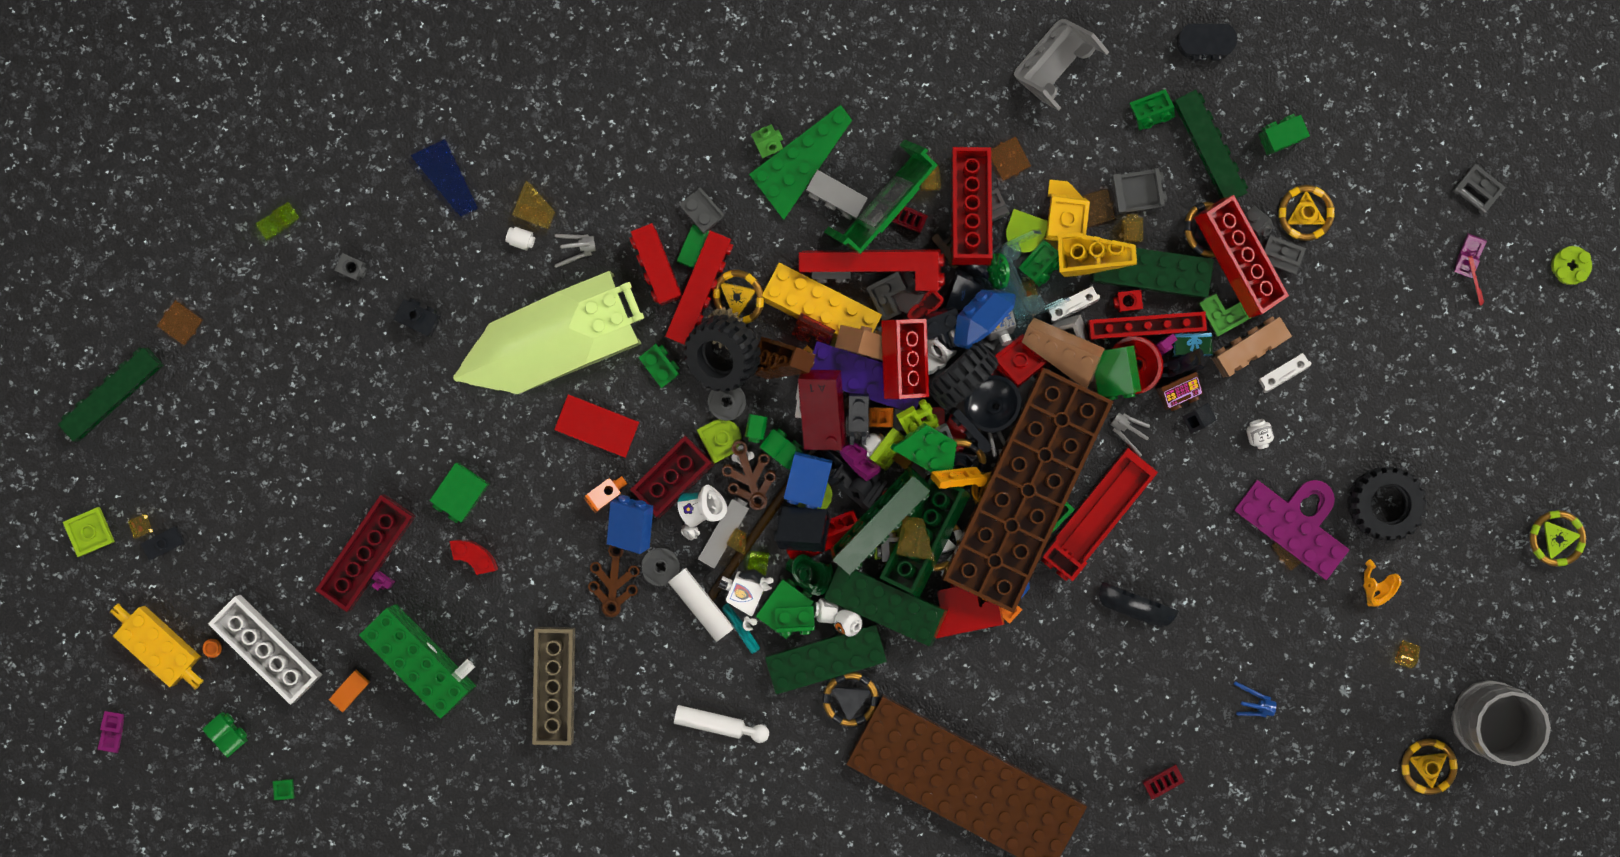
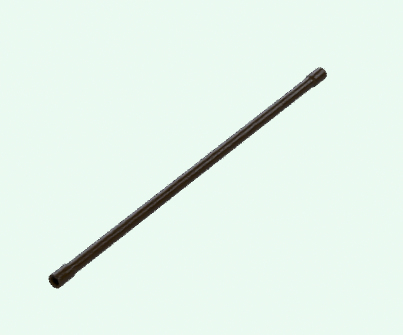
[708,316,906,602]

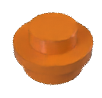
[202,639,222,658]

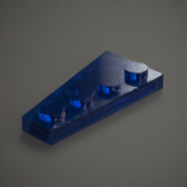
[410,139,479,217]

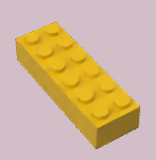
[762,262,882,338]

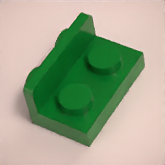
[1130,89,1175,130]
[1019,240,1059,287]
[638,344,680,388]
[775,606,815,636]

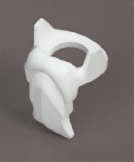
[927,337,957,375]

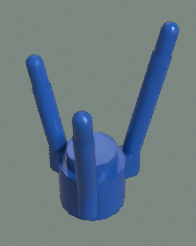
[1234,682,1277,718]

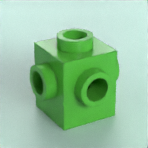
[751,124,783,158]

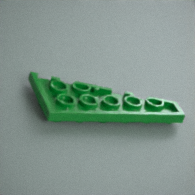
[749,105,852,220]

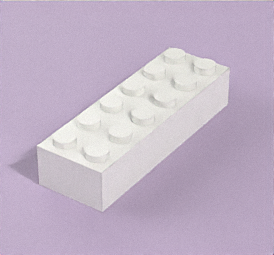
[208,595,322,705]

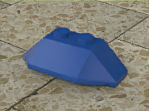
[954,290,1016,349]

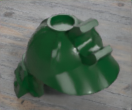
[785,554,833,596]

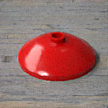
[1112,336,1163,394]

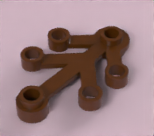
[722,439,776,510]
[588,545,640,617]

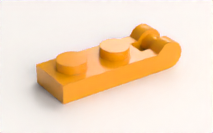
[931,467,987,489]

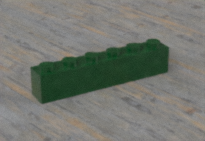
[1172,90,1248,199]
[58,348,164,442]

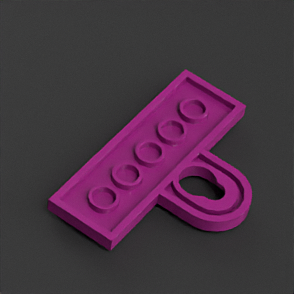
[1233,480,1349,580]

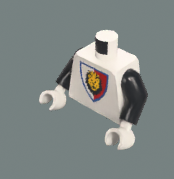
[719,569,773,631]

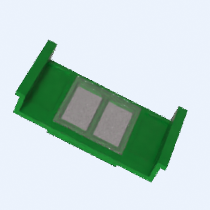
[824,140,938,254]

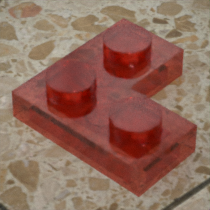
[792,313,836,344]

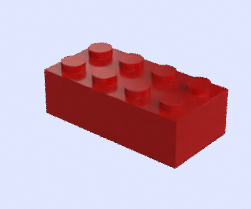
[629,223,682,306]
[881,319,929,399]

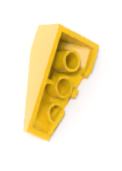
[1058,232,1137,277]

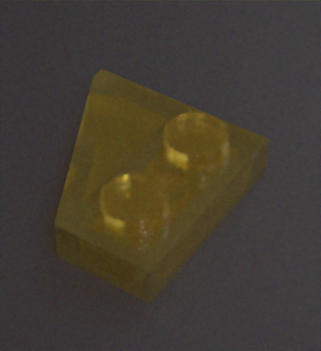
[512,181,555,230]
[896,516,934,560]

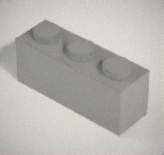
[806,170,868,220]

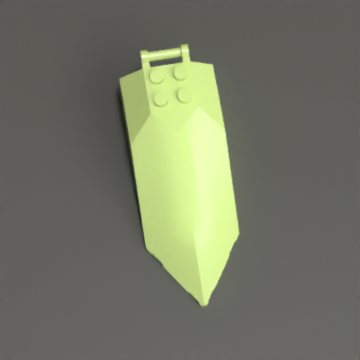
[453,271,644,394]

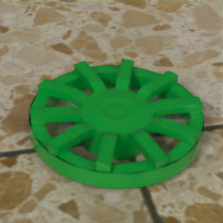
[987,253,1010,290]

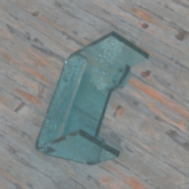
[993,230,1071,321]

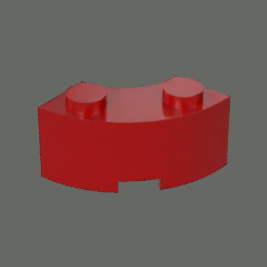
[449,539,498,575]

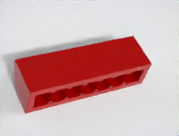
[787,510,858,560]

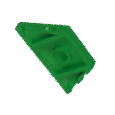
[890,423,957,472]

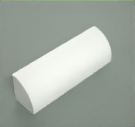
[668,568,734,642]

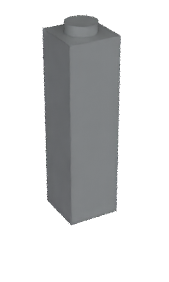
[698,498,749,569]

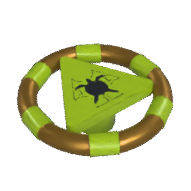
[1530,510,1586,567]

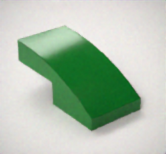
[677,225,709,269]

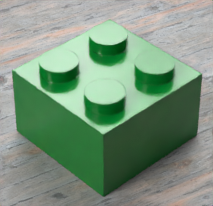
[1258,114,1310,156]

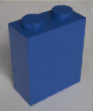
[784,451,833,509]
[607,495,653,554]

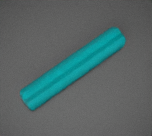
[722,603,760,654]

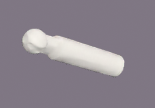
[674,705,769,743]

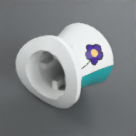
[678,485,727,527]

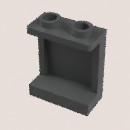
[1111,168,1167,214]

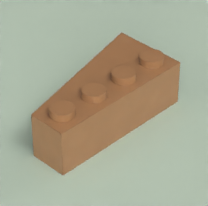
[1211,316,1292,378]

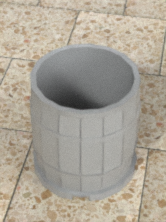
[1451,680,1551,766]

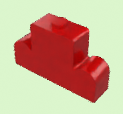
[936,584,1005,638]

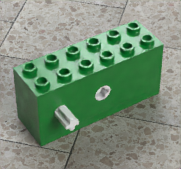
[359,604,476,719]

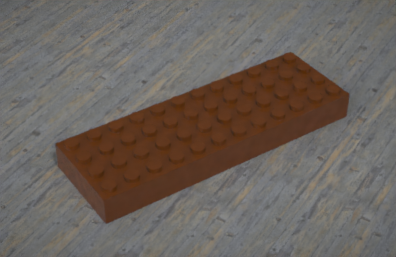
[941,368,1114,613]
[846,694,1087,857]

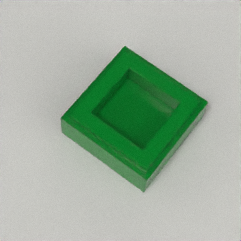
[273,779,295,800]

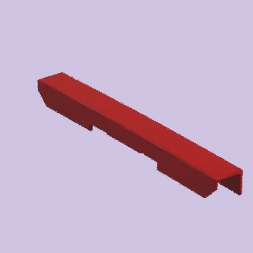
[1468,255,1484,306]

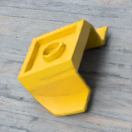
[1044,180,1090,251]

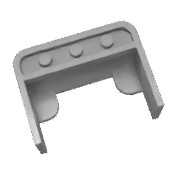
[1014,19,1109,111]

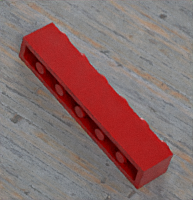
[665,230,734,345]
[1087,311,1207,340]

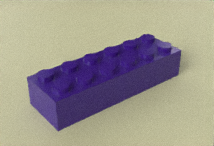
[810,341,920,411]

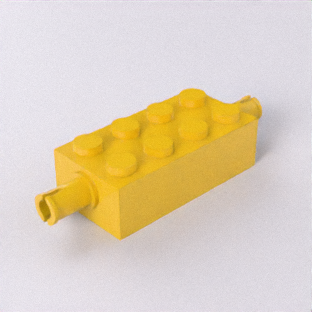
[110,603,204,689]

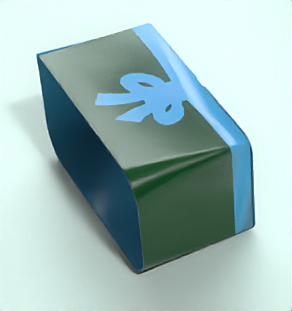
[1172,333,1213,357]

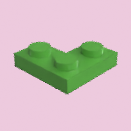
[1198,294,1251,337]

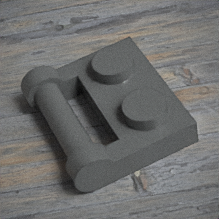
[1452,164,1506,215]

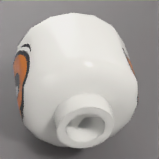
[834,609,862,637]

